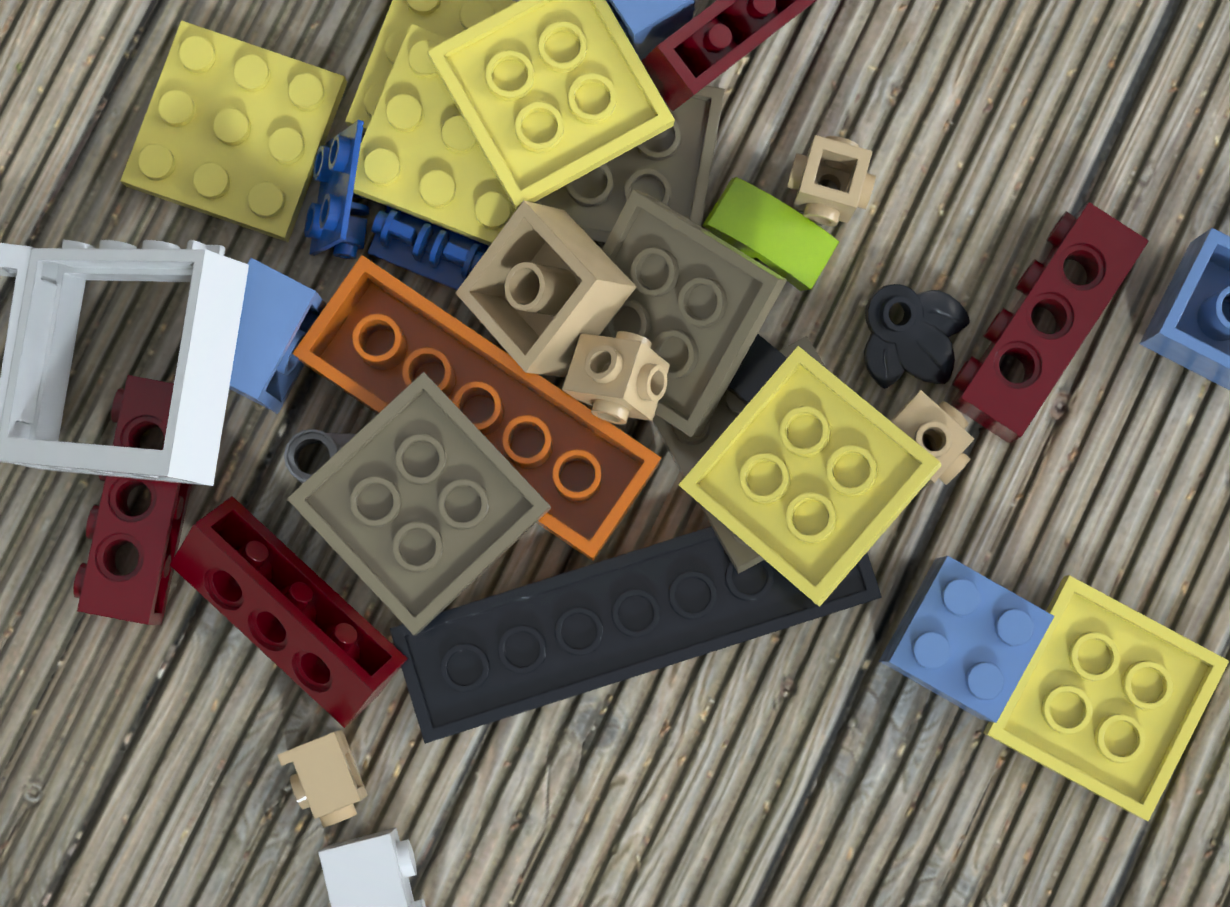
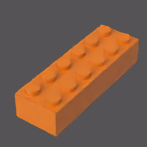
[292,255,661,561]

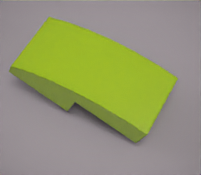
[702,177,839,291]

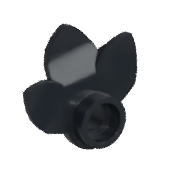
[864,284,970,389]

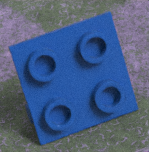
[304,120,370,259]
[367,207,489,290]

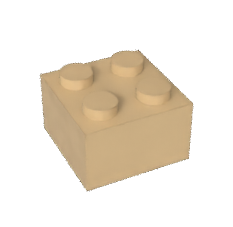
[456,200,636,377]

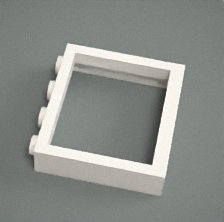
[0,240,249,486]

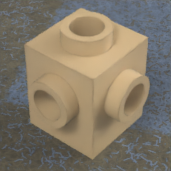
[787,135,876,226]
[562,331,670,424]
[890,390,974,488]

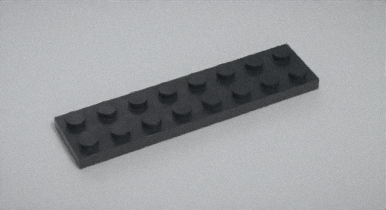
[389,526,882,744]

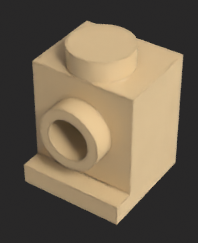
[277,729,368,828]

